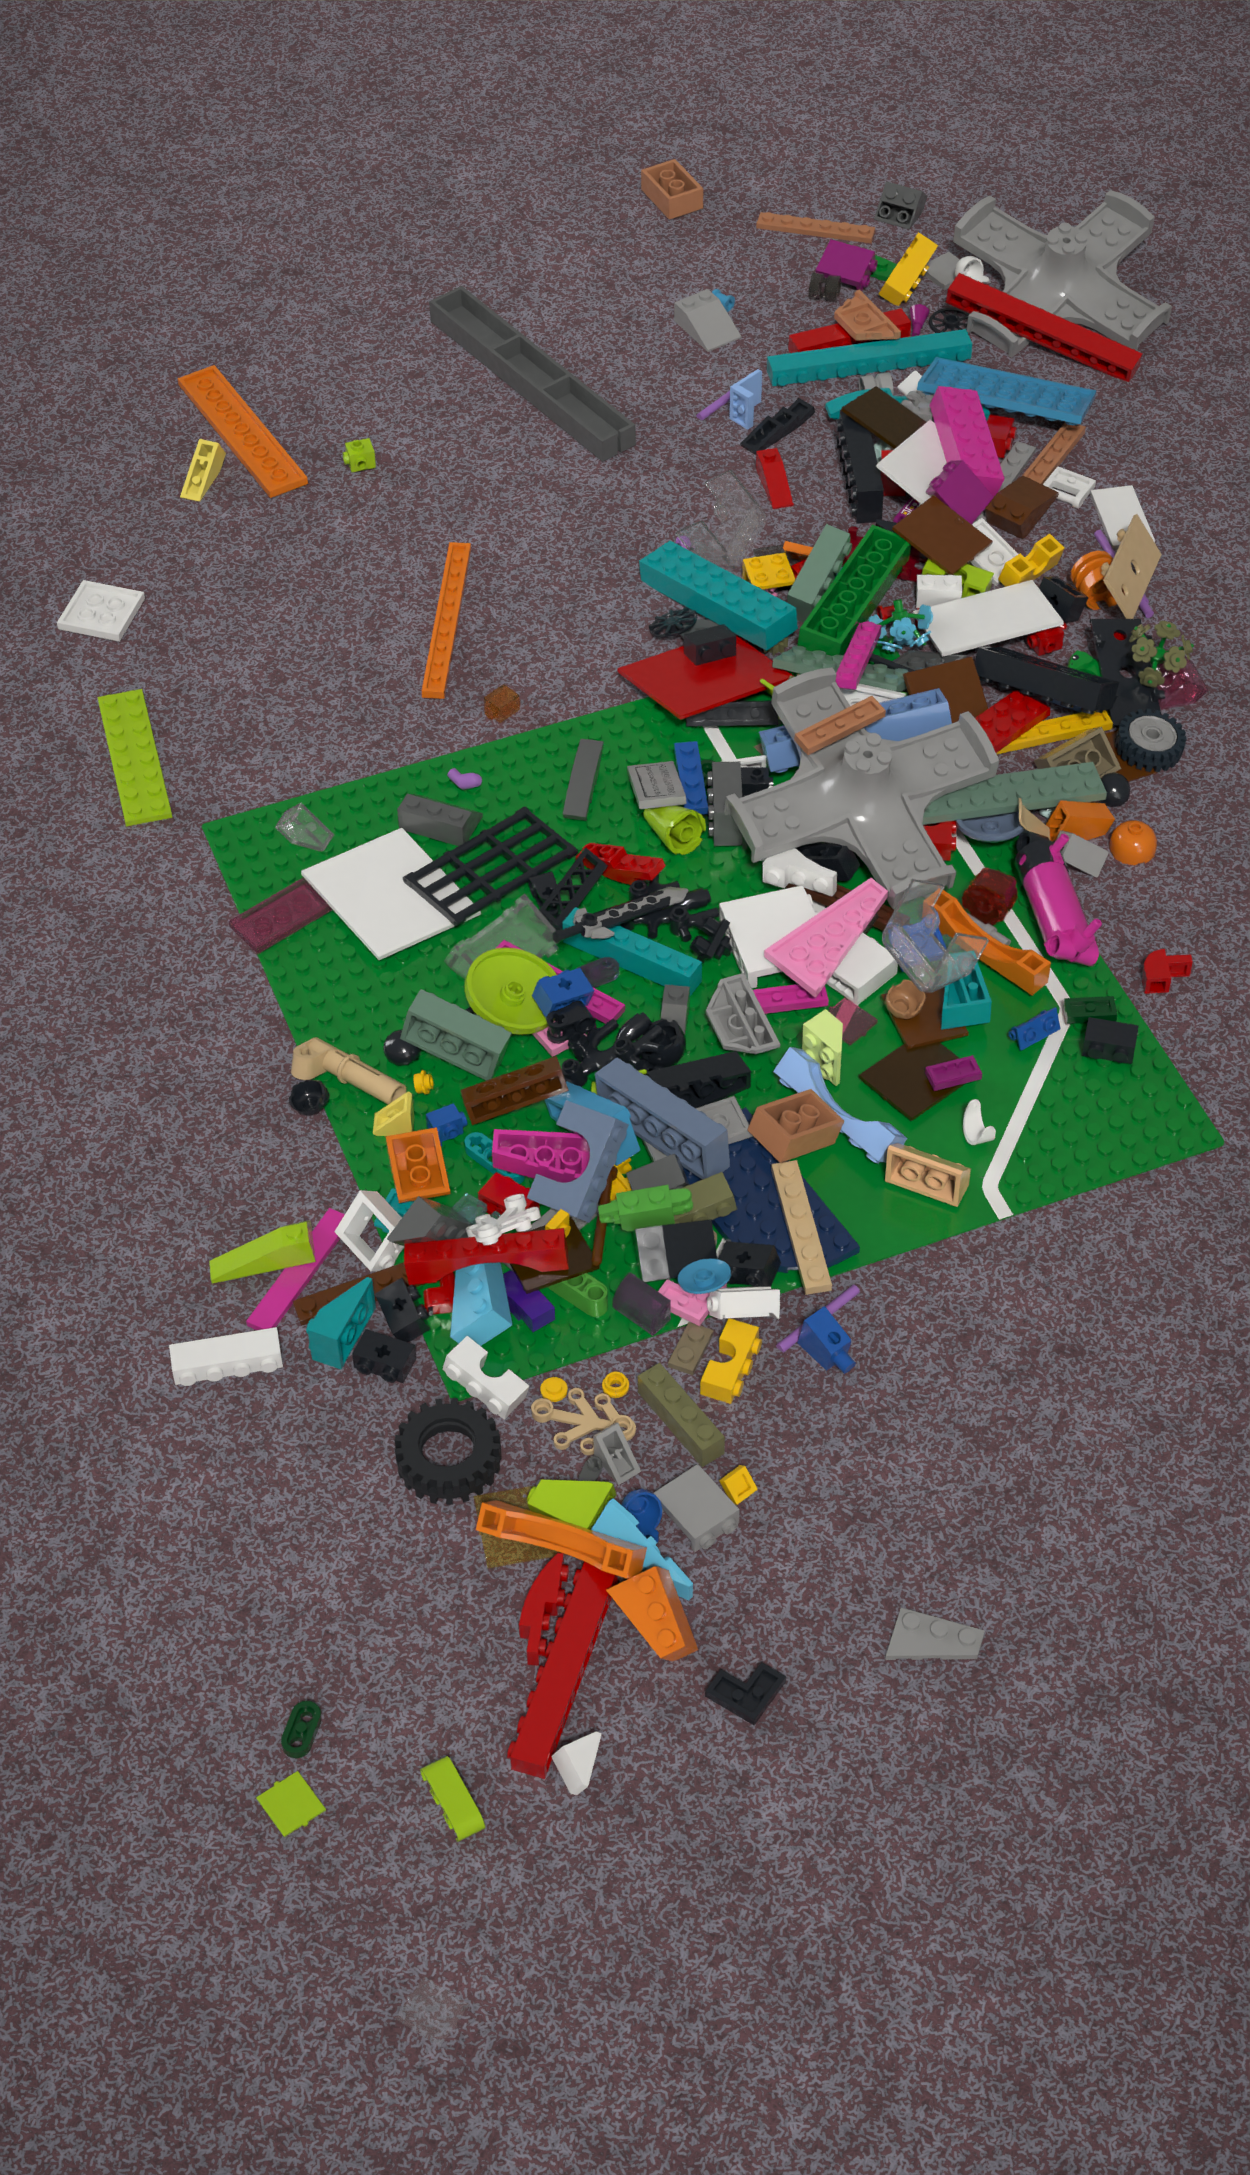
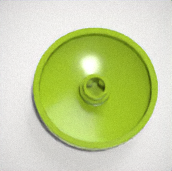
[465,948,557,1035]

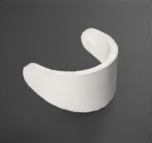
[963,1099,996,1145]

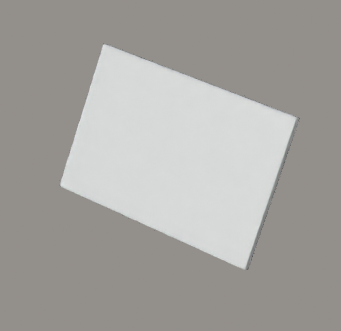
[876,420,947,504]
[913,580,1064,657]

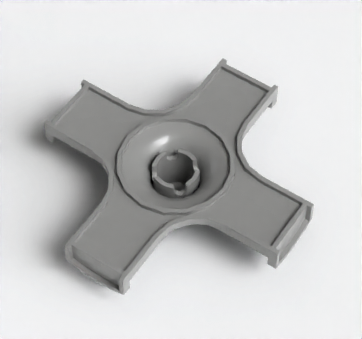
[953,190,1172,358]
[724,667,999,909]

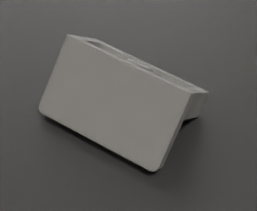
[1057,830,1109,877]

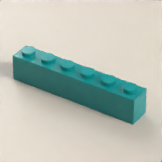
[563,907,702,996]

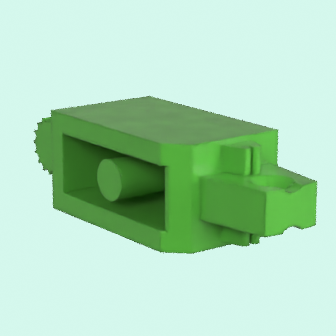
[598,1185,693,1231]

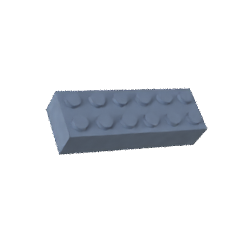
[595,1057,730,1180]

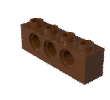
[461,1056,569,1125]

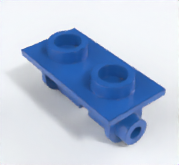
[1008,1007,1060,1051]

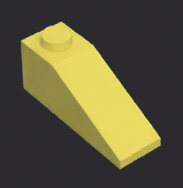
[180,439,226,502]

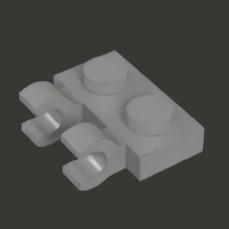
[901,391,934,422]

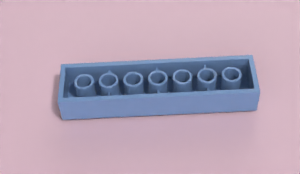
[759,688,952,773]

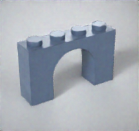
[527,1100,629,1223]

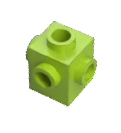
[342,438,376,472]

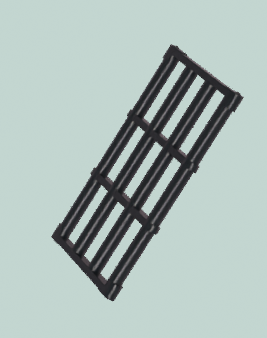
[403,807,578,926]

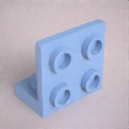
[730,369,762,430]

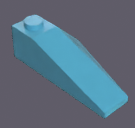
[591,1498,693,1601]

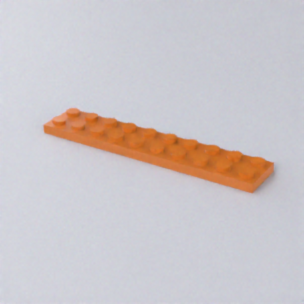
[177,365,308,498]

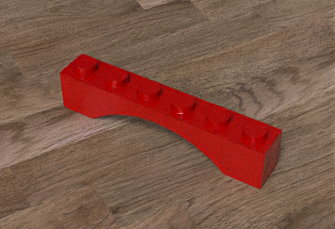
[404,1228,569,1285]

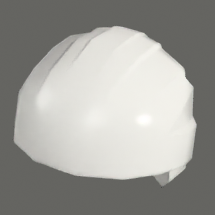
[955,256,991,284]

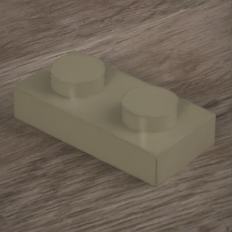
[668,1322,714,1375]

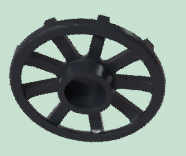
[929,308,970,333]
[649,607,698,638]

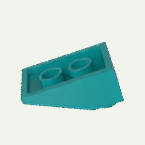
[306,1277,376,1369]

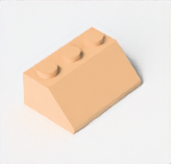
[885,1143,971,1207]

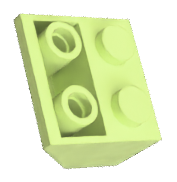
[802,1009,843,1086]

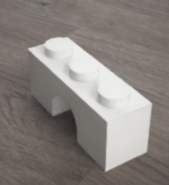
[442,1336,529,1420]

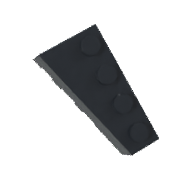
[647,1051,751,1109]

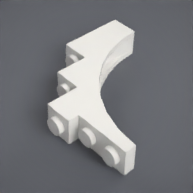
[760,785,837,896]

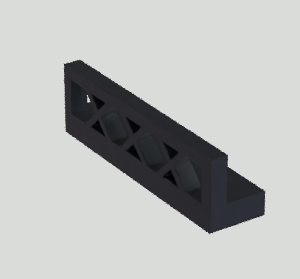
[686,700,778,726]
[537,848,608,938]

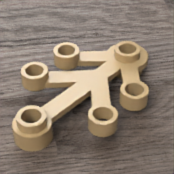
[531,1388,636,1455]

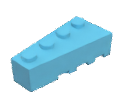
[450,1262,512,1346]

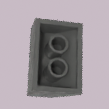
[397,794,483,846]
[387,1196,472,1246]

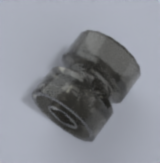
[809,272,841,302]

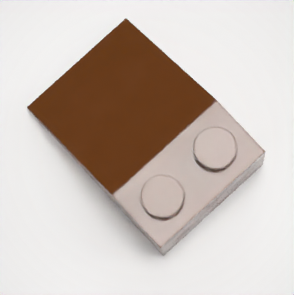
[985,476,1059,540]

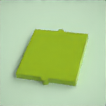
[256,1771,326,1837]

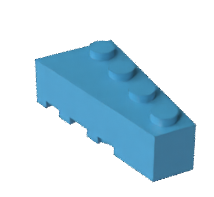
[545,1081,640,1166]

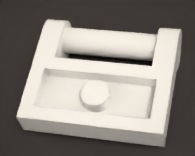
[1043,466,1096,509]

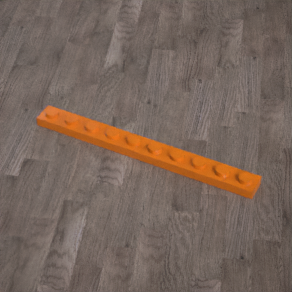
[422,542,471,699]

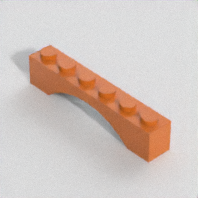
[921,887,1051,995]
[476,1500,647,1578]

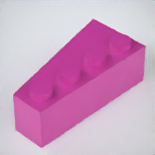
[492,1129,590,1183]

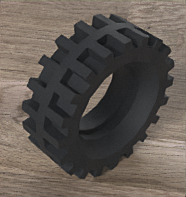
[395,1398,502,1505]

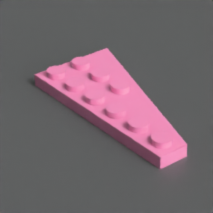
[764,878,888,998]

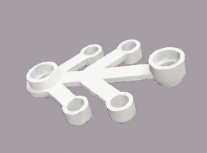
[466,1194,541,1245]

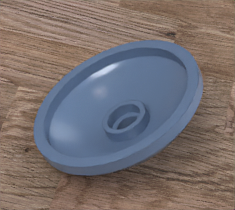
[956,812,1025,843]

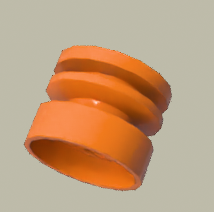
[1070,550,1125,610]

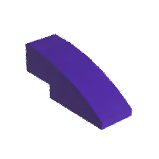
[503,1270,555,1332]

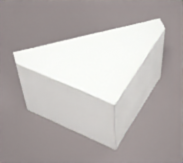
[551,1731,601,1795]

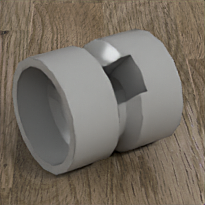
[859,372,894,395]

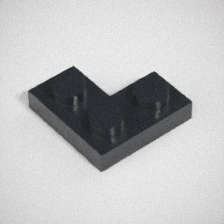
[705,1662,786,1726]

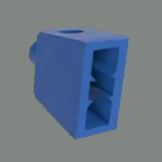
[797,1306,856,1374]

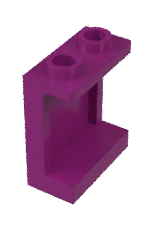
[815,239,878,291]
[926,460,994,524]

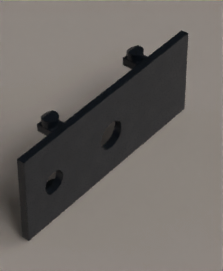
[1090,619,1165,728]

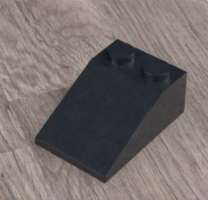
[633,1219,717,1283]

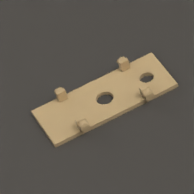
[1101,514,1162,619]

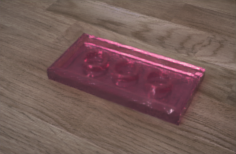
[229,877,333,954]

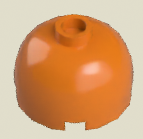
[1109,820,1157,865]

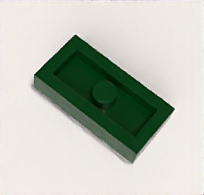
[1063,996,1117,1024]

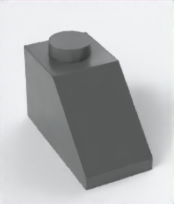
[661,985,690,1035]

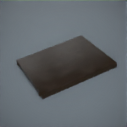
[509,1217,600,1294]

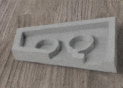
[885,1608,985,1660]

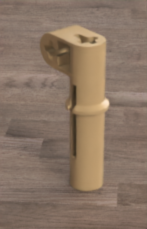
[291,1037,406,1105]

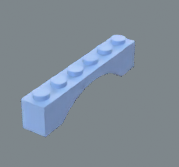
[773,1047,908,1164]

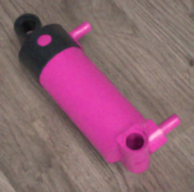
[1015,830,1102,966]

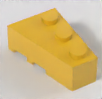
[878,232,938,306]

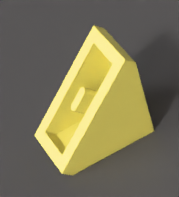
[373,1091,414,1136]

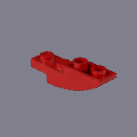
[575,843,666,885]
[519,1553,569,1666]

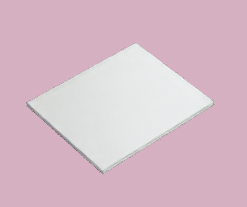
[301,828,481,960]

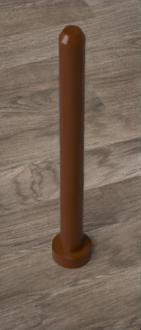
[591,1166,618,1266]

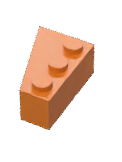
[606,1566,698,1661]

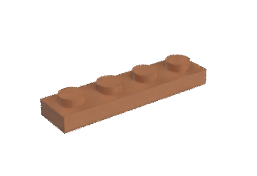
[794,696,886,755]

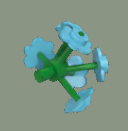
[868,599,933,653]

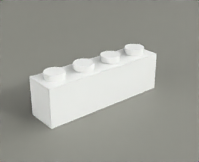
[169,1327,283,1386]

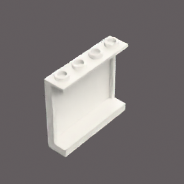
[719,885,818,988]

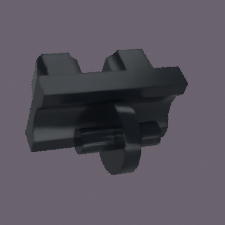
[690,917,733,964]

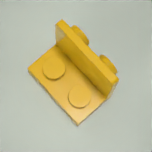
[742,553,796,590]

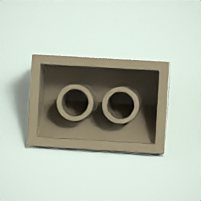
[1034,727,1121,778]

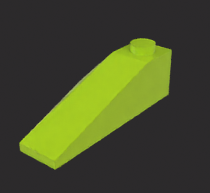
[209,1220,316,1283]

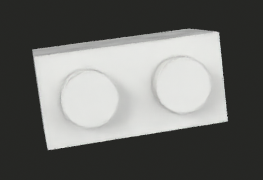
[916,575,962,608]

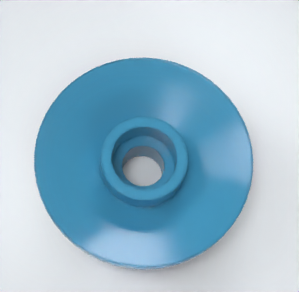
[678,1259,731,1294]

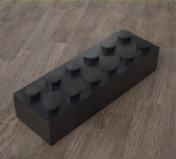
[835,410,884,524]
[974,646,1119,714]

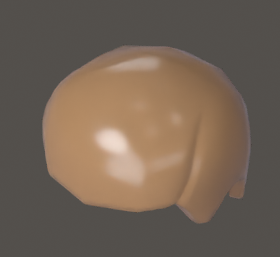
[885,980,926,1019]

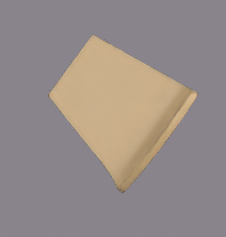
[1018,798,1050,840]

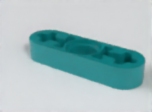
[464,1132,525,1184]

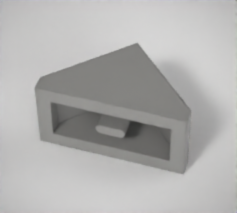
[593,1423,641,1485]

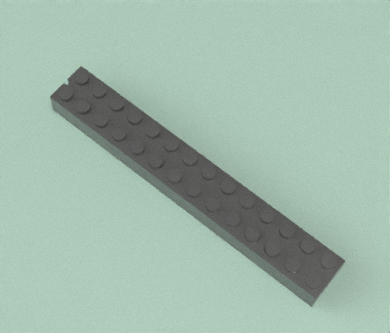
[429,286,636,462]

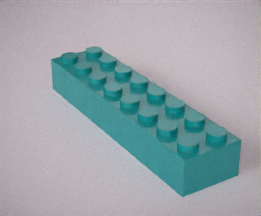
[639,541,798,651]

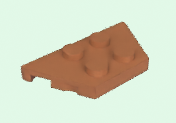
[834,289,901,340]

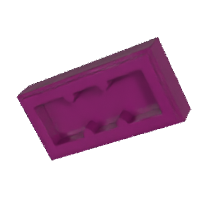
[925,1055,982,1091]

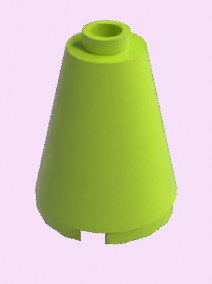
[644,805,706,855]

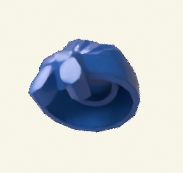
[621,1489,662,1543]

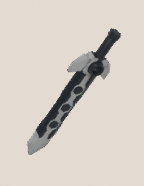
[552,887,689,943]

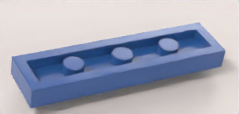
[674,741,708,815]

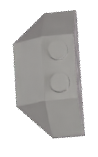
[706,973,780,1054]

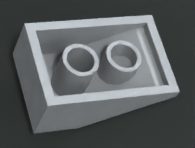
[674,289,742,352]

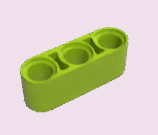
[420,1756,485,1842]

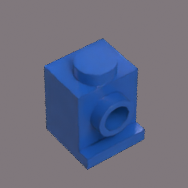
[426,1103,467,1146]

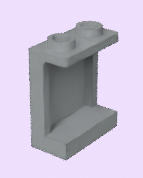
[654,1464,740,1552]

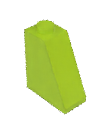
[527,1480,617,1530]

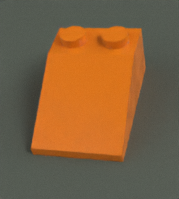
[386,1127,451,1203]

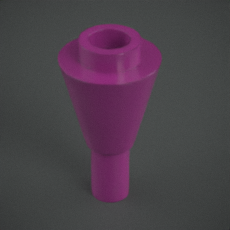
[909,304,930,336]

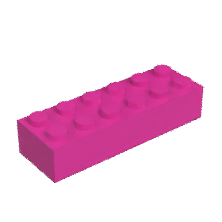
[929,386,1005,497]

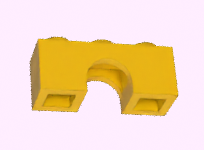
[998,534,1065,587]
[700,1318,762,1404]

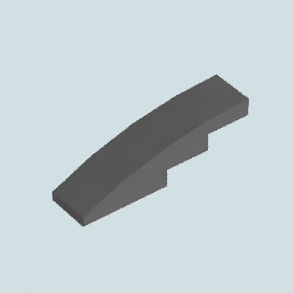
[563,739,604,821]

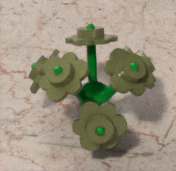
[1129,620,1194,687]

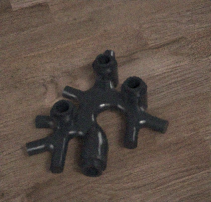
[618,874,719,942]
[561,1012,664,1087]

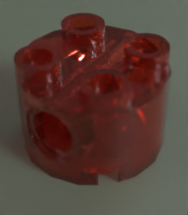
[962,868,1018,925]

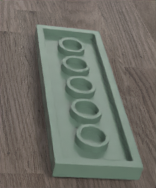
[773,646,908,692]

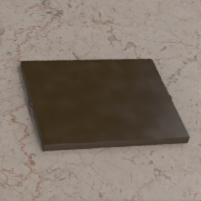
[841,386,926,449]
[859,1042,966,1121]

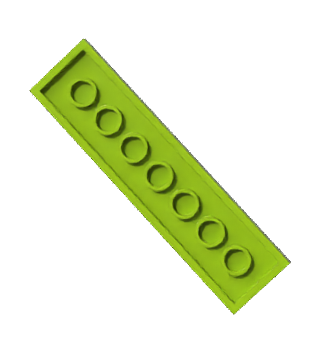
[97,689,172,827]

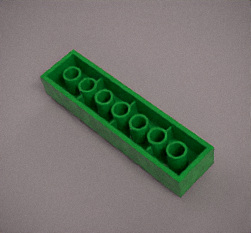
[797,525,911,656]

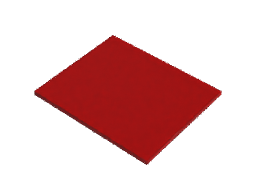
[617,635,793,720]

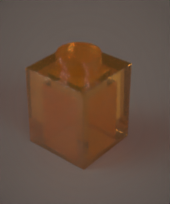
[484,684,520,723]

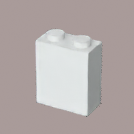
[826,932,898,1005]

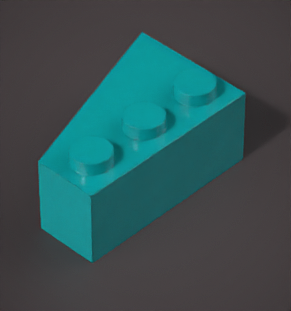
[941,949,992,1030]

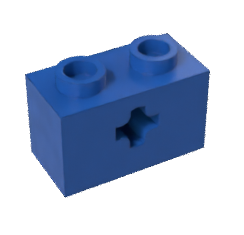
[532,968,595,1017]

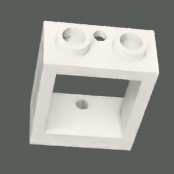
[334,1190,404,1272]

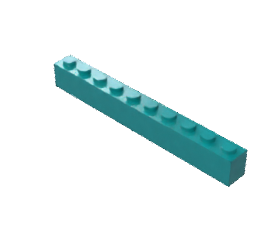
[767,329,972,386]

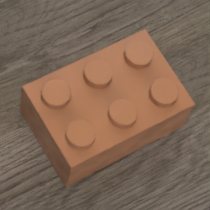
[641,159,703,220]
[747,1089,844,1163]

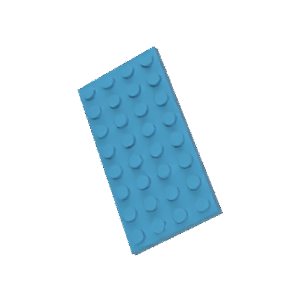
[917,357,1096,425]

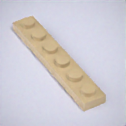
[771,1160,832,1295]

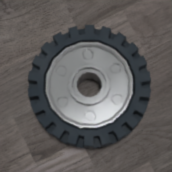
[1115,709,1186,772]

